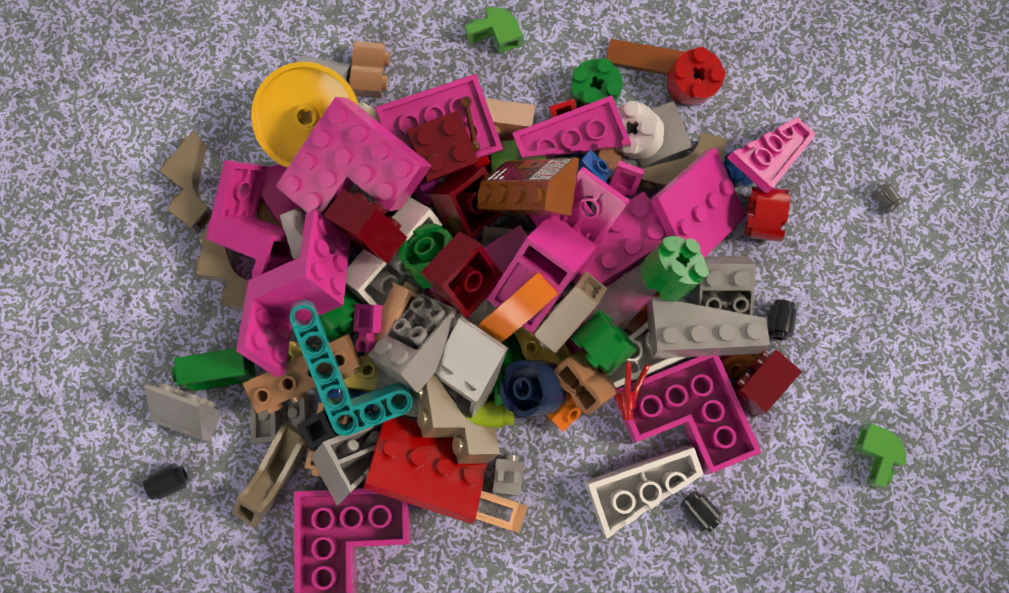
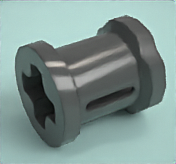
[871,180,906,214]

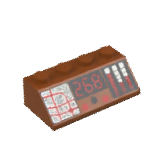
[477,158,579,216]

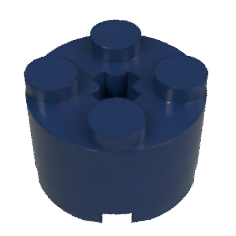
[500,360,567,417]

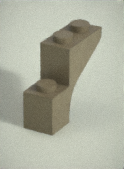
[160,131,212,234]
[638,133,727,193]
[195,223,248,311]
[413,375,500,464]
[232,422,306,528]

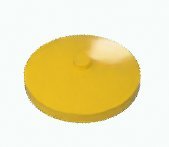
[251,62,359,168]

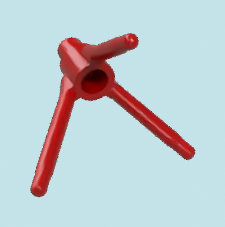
[598,362,650,420]

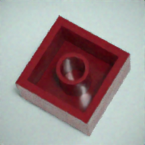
[406,110,479,184]
[429,166,502,239]
[323,189,408,264]
[421,231,502,319]
[732,349,802,417]

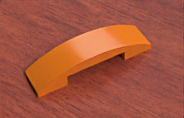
[476,272,558,343]

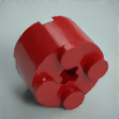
[666,47,726,106]
[744,186,790,242]

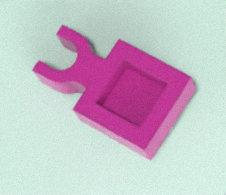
[609,161,644,198]
[353,304,382,352]

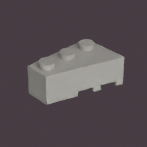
[311,423,382,506]

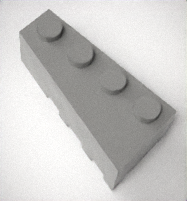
[646,296,770,359]

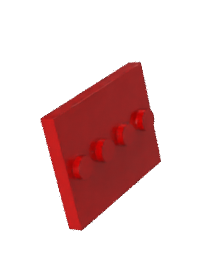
[363,416,487,524]

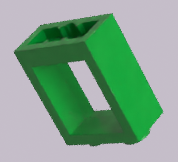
[171,348,256,392]

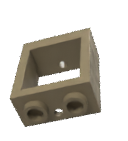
[534,271,607,353]

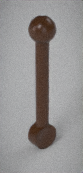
[461,96,480,152]

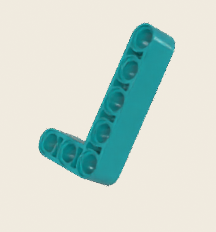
[290,299,413,436]

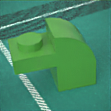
[465,7,523,54]
[854,423,906,488]

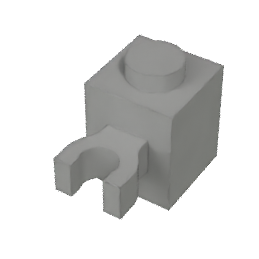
[493,454,524,496]

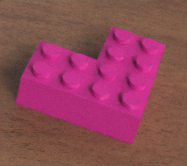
[275,97,432,218]
[526,192,668,287]
[613,356,762,475]
[294,488,412,593]

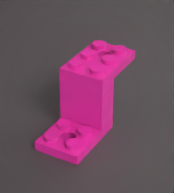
[206,160,294,279]
[487,167,630,333]
[236,210,350,377]

